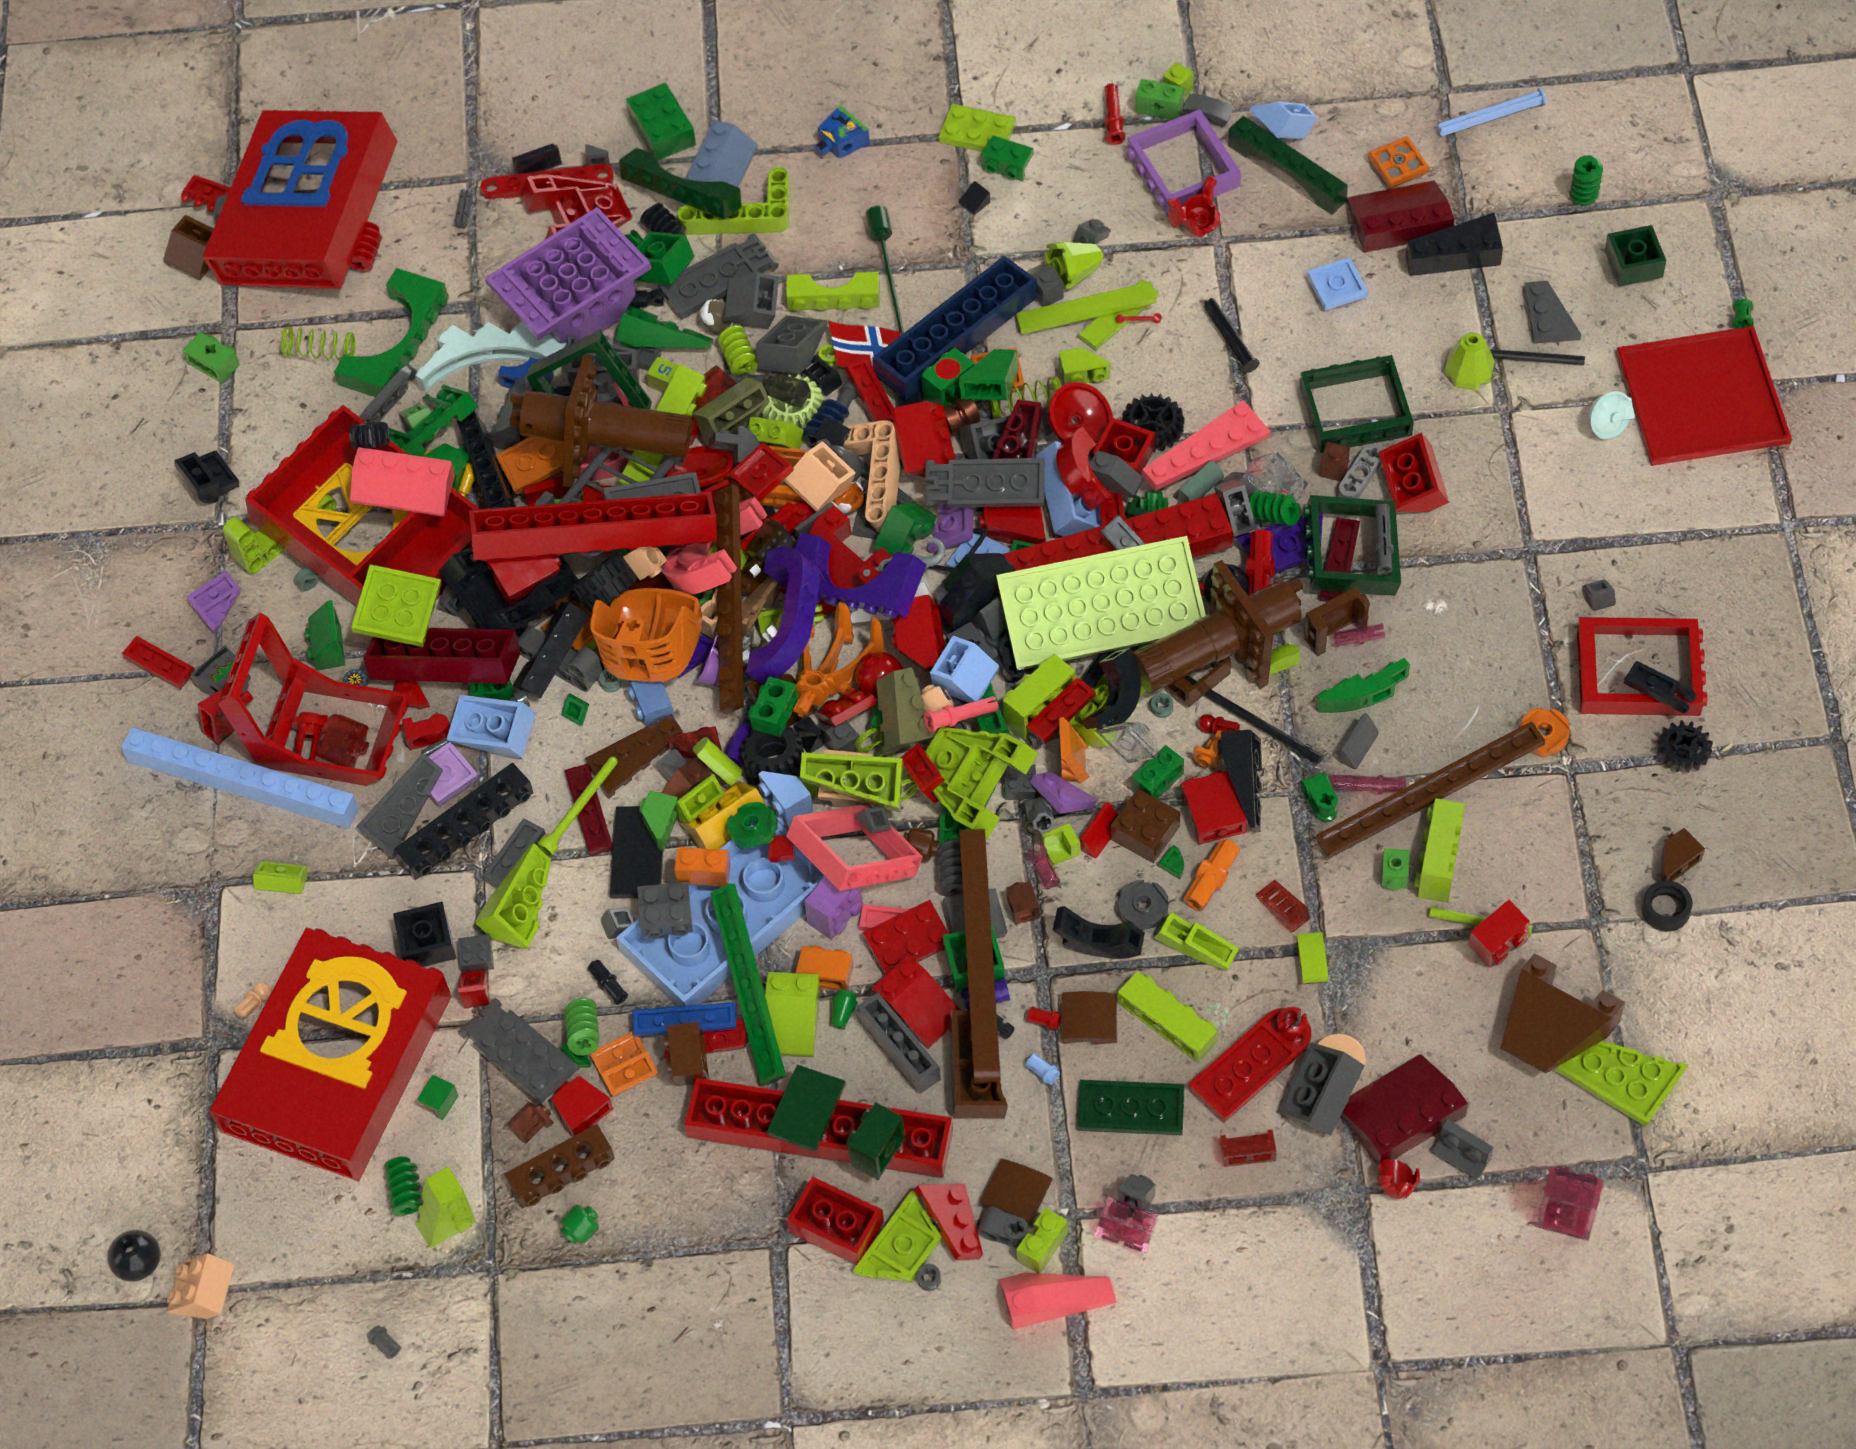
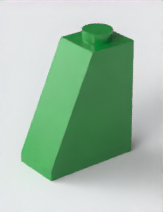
[959,349,1019,400]

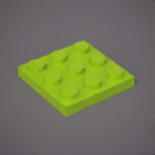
[351,565,441,647]

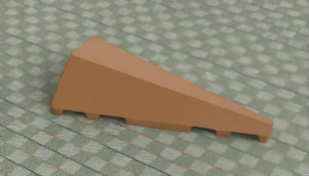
[742,576,782,640]

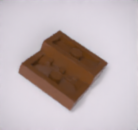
[1062,991,1117,1045]
[979,1158,1053,1224]

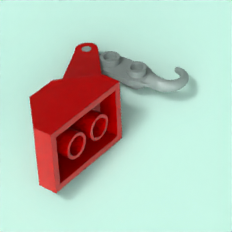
[858,538,945,674]

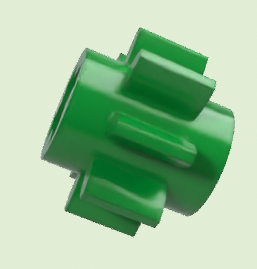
[1140,491,1168,512]

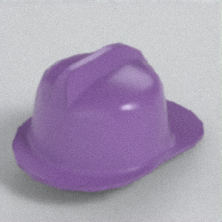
[693,634,719,687]

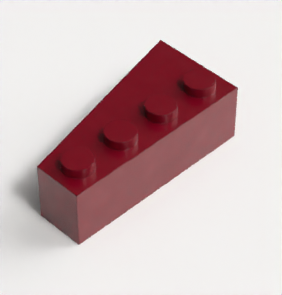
[992,400,1043,459]

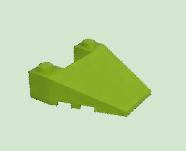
[926,727,1039,840]

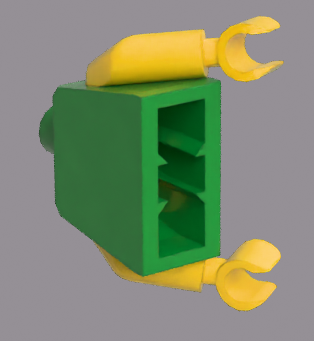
[421,444,474,497]

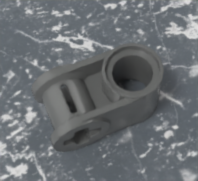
[977,1207,1029,1249]

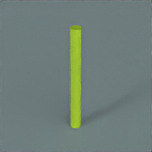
[1429,907,1532,936]

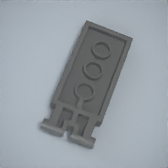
[658,233,779,319]
[924,458,1045,508]
[458,998,579,1103]

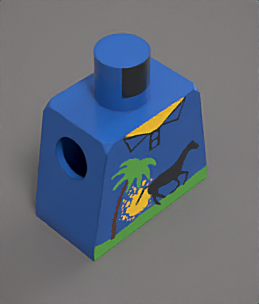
[814,105,870,158]

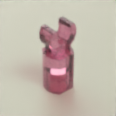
[1028,844,1060,889]

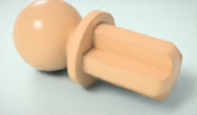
[234,982,272,1019]

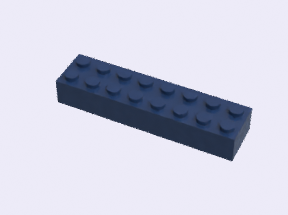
[872,255,1037,400]

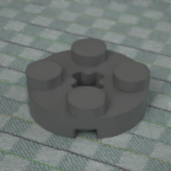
[1118,880,1168,931]

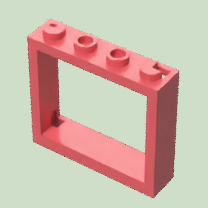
[786,803,923,891]

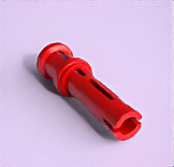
[1104,83,1126,145]

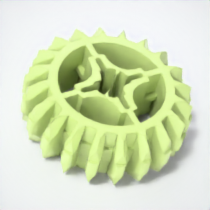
[762,374,823,429]

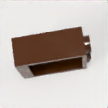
[1164,657,1231,707]

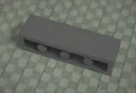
[857,992,941,1094]

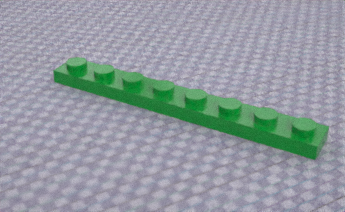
[710,883,786,1085]

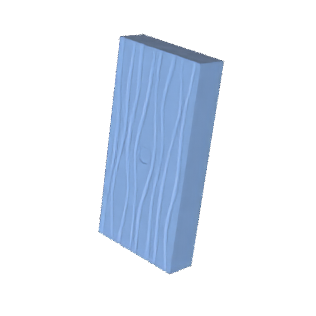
[616,822,825,1006]

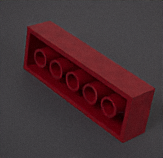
[363,628,521,684]

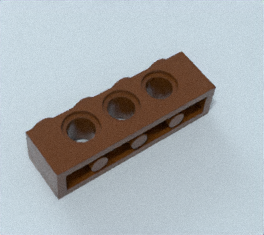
[504,1124,615,1209]

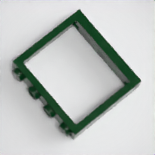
[527,330,652,409]
[1300,355,1414,453]
[1302,495,1401,596]

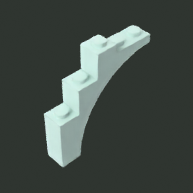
[415,322,567,393]

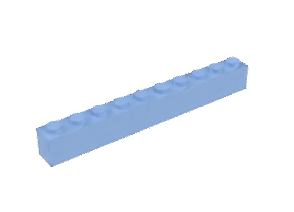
[121,727,359,829]

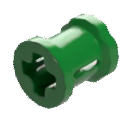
[1732,299,1754,328]

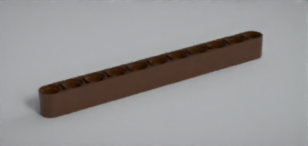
[960,828,1001,1084]

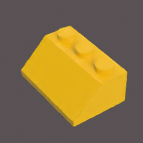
[679,781,767,850]

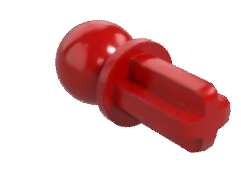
[1197,714,1240,735]

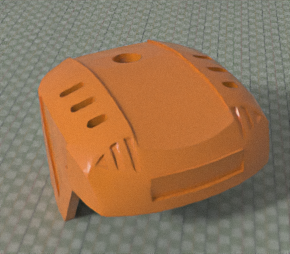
[590,588,703,682]

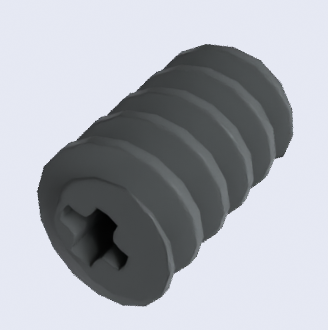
[938,840,963,896]

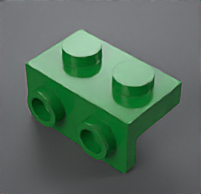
[981,135,1034,182]

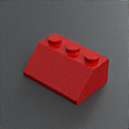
[891,401,956,478]
[1379,432,1449,512]

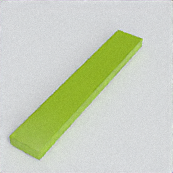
[1017,281,1157,335]

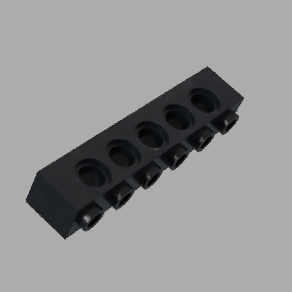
[393,762,534,881]

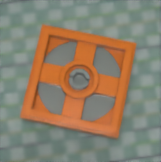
[1368,136,1430,189]

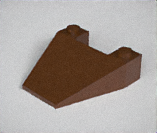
[1500,953,1625,1074]

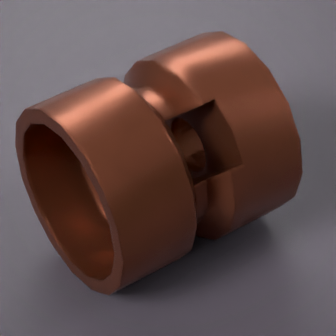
[943,397,981,436]

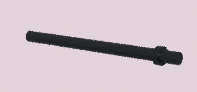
[1185,676,1323,764]

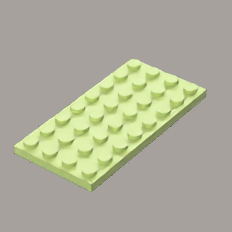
[996,536,1206,670]

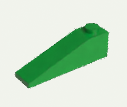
[615,306,714,348]

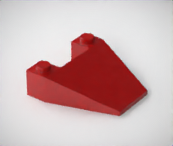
[521,174,632,239]
[781,505,893,615]

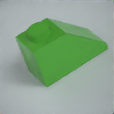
[399,403,439,443]
[640,790,678,851]

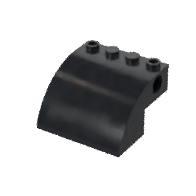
[439,547,579,637]

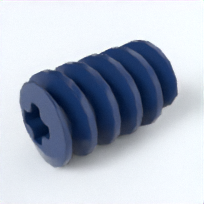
[802,399,849,448]

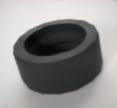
[1642,880,1693,932]

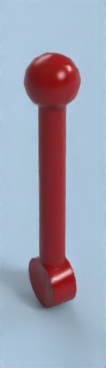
[1116,313,1162,323]

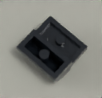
[174,450,239,503]

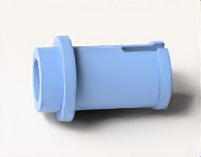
[1026,1053,1060,1085]

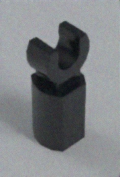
[627,289,664,308]

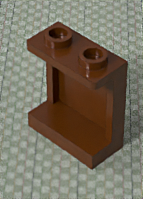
[1304,587,1370,656]

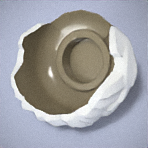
[700,299,734,333]

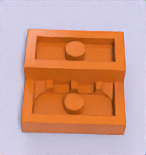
[590,1031,659,1097]

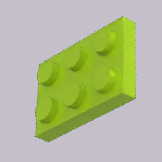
[939,103,1016,152]

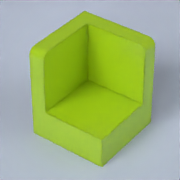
[1042,823,1081,866]

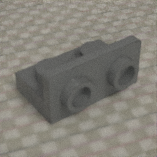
[1433,1119,1494,1179]

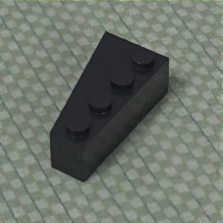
[1406,212,1503,276]

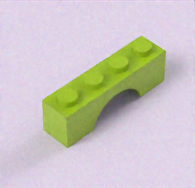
[786,272,880,311]

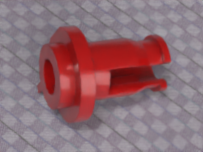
[291,712,331,761]

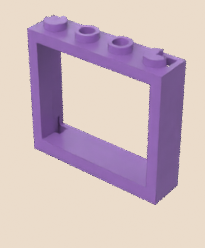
[1126,109,1241,215]

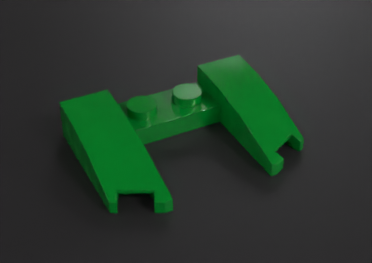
[388,385,478,457]

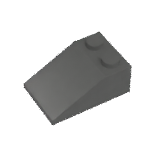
[756,316,828,375]

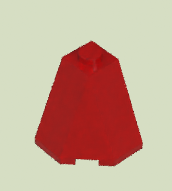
[485,554,561,606]

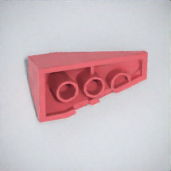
[999,1272,1117,1330]

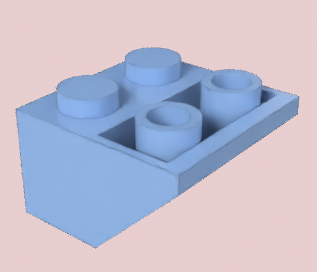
[1250,102,1318,140]
[930,636,999,703]
[758,771,813,830]

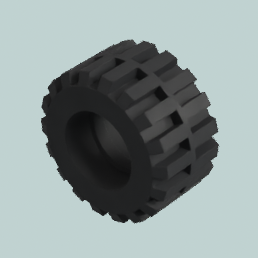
[572,554,638,613]
[741,726,804,785]

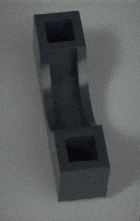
[513,602,589,698]

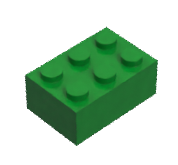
[626,82,696,161]

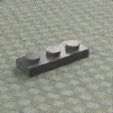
[482,818,546,888]

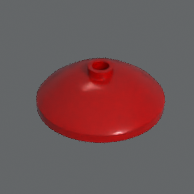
[1048,382,1113,450]
[664,446,734,489]

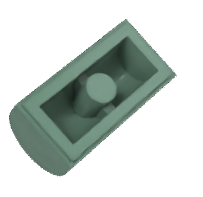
[1177,461,1224,503]

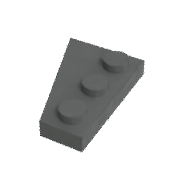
[1524,281,1582,344]

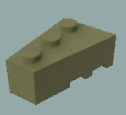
[693,377,770,446]
[876,667,936,754]

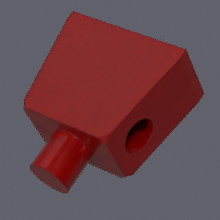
[551,1076,613,1137]

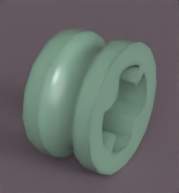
[294,568,319,591]
[599,669,622,693]
[1151,693,1173,718]

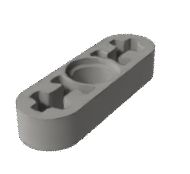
[1338,444,1382,499]

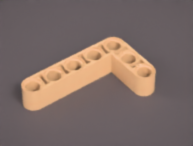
[843,420,901,533]

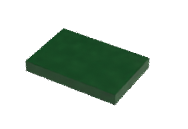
[767,1064,846,1152]

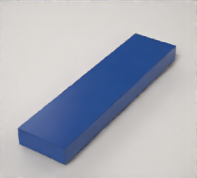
[633,1002,737,1037]

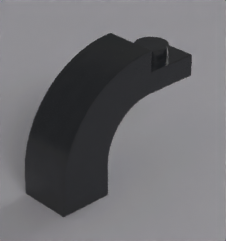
[1082,648,1141,730]
[1053,906,1145,959]

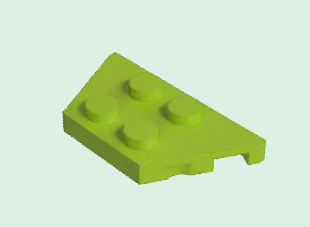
[853,1190,942,1282]

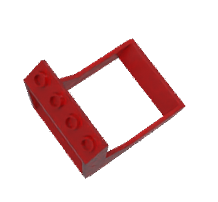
[218,613,409,786]

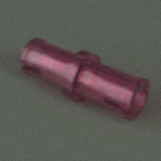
[1334,623,1385,647]

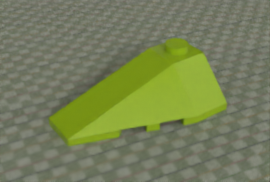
[475,843,551,949]

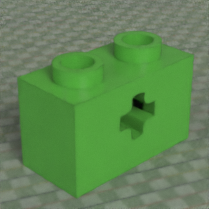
[1135,79,1184,120]
[182,332,240,384]

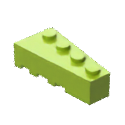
[800,752,904,812]
[1414,798,1465,903]

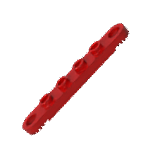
[480,164,614,200]

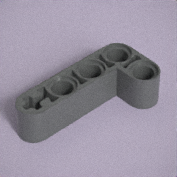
[518,626,602,692]

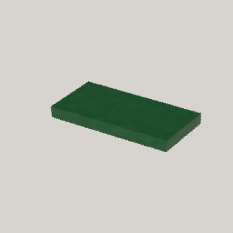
[1078,1080,1185,1136]

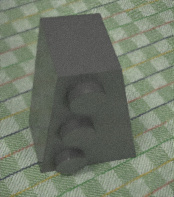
[567,335,640,385]

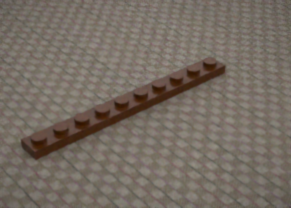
[716,484,744,714]
[1316,721,1545,859]

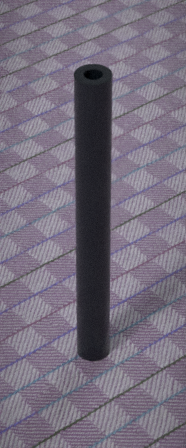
[1490,349,1585,365]

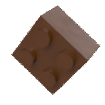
[1111,789,1180,864]
[664,1022,709,1086]

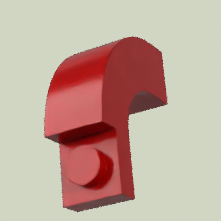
[1056,427,1111,511]

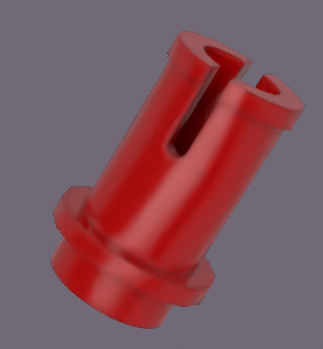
[1027,1006,1062,1031]

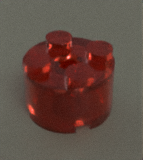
[316,714,369,768]

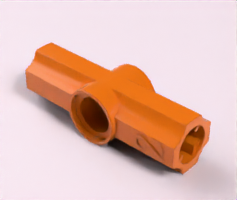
[1184,839,1240,911]

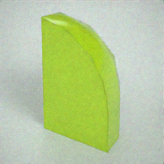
[1269,642,1301,675]

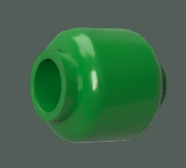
[560,1205,599,1244]

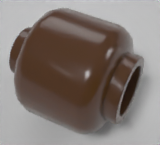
[904,828,939,863]

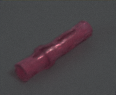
[1330,774,1406,794]

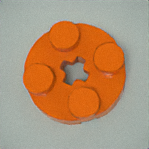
[1520,708,1570,757]

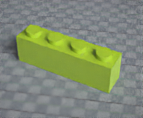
[1118,971,1218,1063]

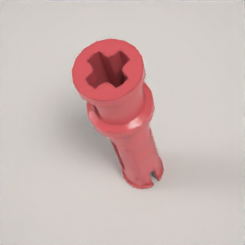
[924,696,998,733]

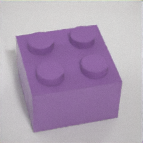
[804,876,863,940]

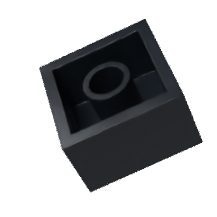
[393,901,456,967]

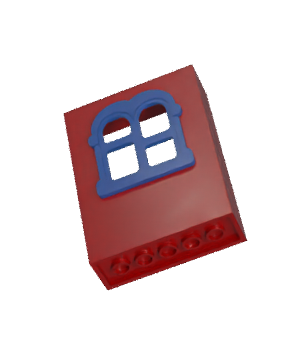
[202,110,398,289]

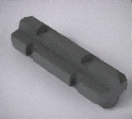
[455,188,473,229]

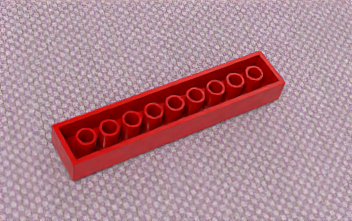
[469,492,717,561]
[996,493,1233,600]
[684,1078,953,1178]

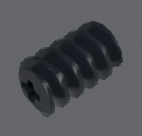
[640,203,686,235]

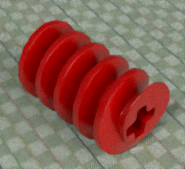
[350,221,382,272]

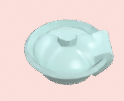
[1589,391,1635,439]

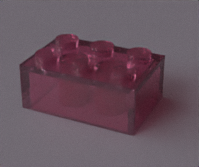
[1536,1167,1604,1241]

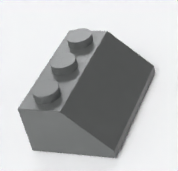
[491,374,537,450]
[1278,1042,1365,1136]

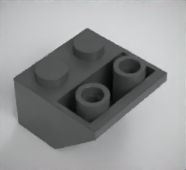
[724,272,779,330]

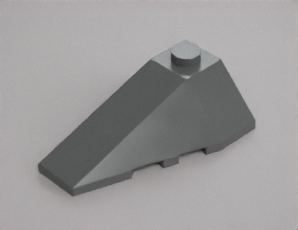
[959,407,1053,459]

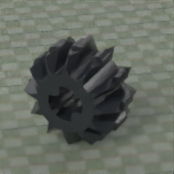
[349,422,390,449]

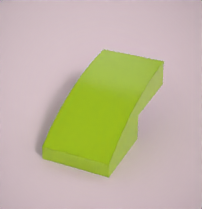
[1297,932,1329,983]

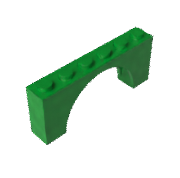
[334,268,449,397]

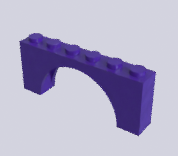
[780,533,927,619]

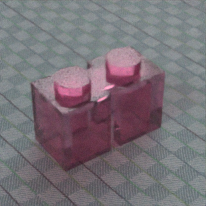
[1096,1197,1159,1254]

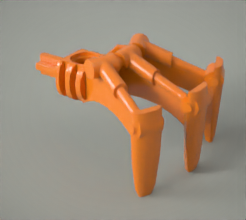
[793,602,886,717]

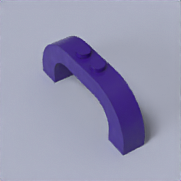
[746,546,820,684]

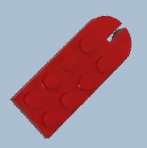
[1188,1007,1312,1122]

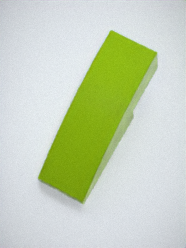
[1154,912,1239,970]

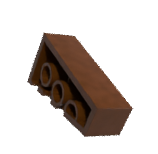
[949,1010,1008,1119]

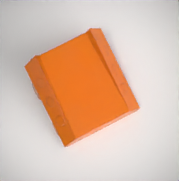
[1059,717,1090,784]

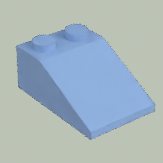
[446,695,536,759]

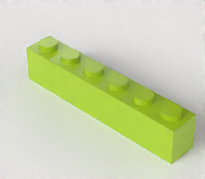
[616,364,707,486]

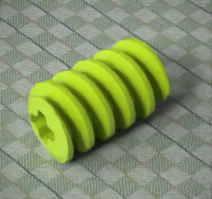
[718,325,758,375]

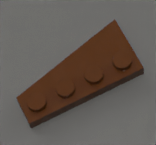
[585,714,684,799]

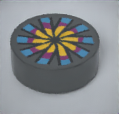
[343,669,368,686]

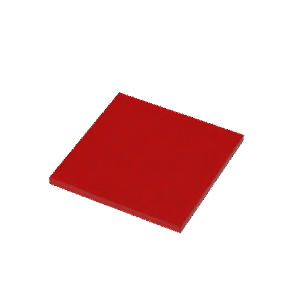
[1616,326,1792,466]

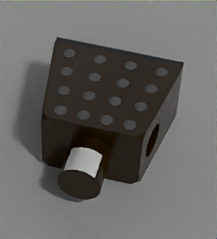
[744,518,796,578]

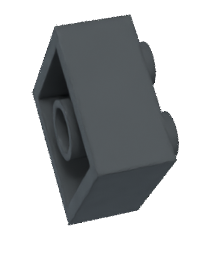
[1005,764,1037,800]
[458,934,494,972]

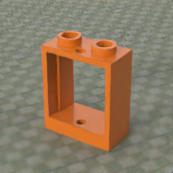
[758,445,808,507]

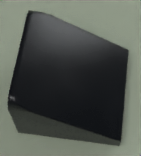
[959,181,991,215]
[815,417,851,446]

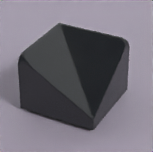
[793,716,824,753]

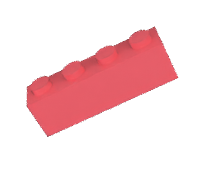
[350,447,455,517]

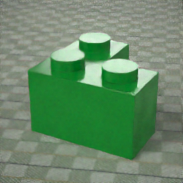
[873,502,937,556]

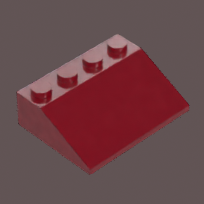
[1347,180,1455,253]
[1341,1054,1468,1166]

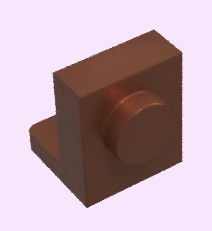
[507,1102,554,1143]

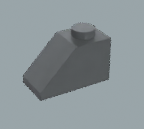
[1026,264,1064,307]
[1090,450,1144,498]
[817,720,861,752]
[1118,1174,1156,1221]

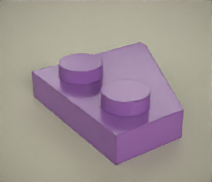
[186,571,241,634]

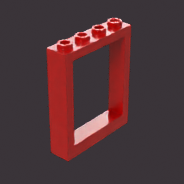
[1577,617,1708,716]

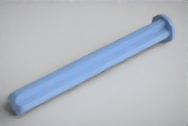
[1438,88,1546,136]

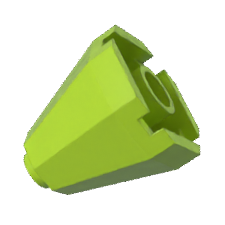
[1044,242,1103,289]
[1444,332,1495,390]

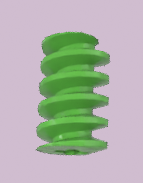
[564,998,599,1056]

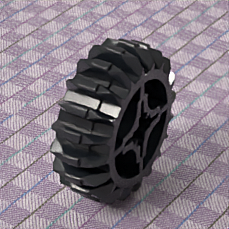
[1121,392,1185,453]

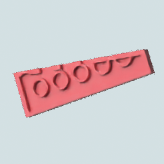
[1141,400,1271,491]

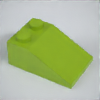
[765,972,821,1057]

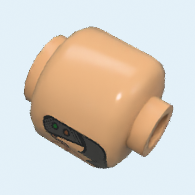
[921,684,954,712]

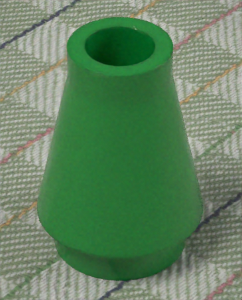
[831,990,858,1030]

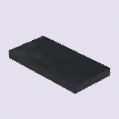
[610,806,664,898]

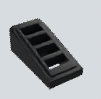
[800,355,842,397]

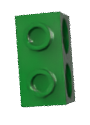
[749,677,799,737]
[1132,745,1184,799]

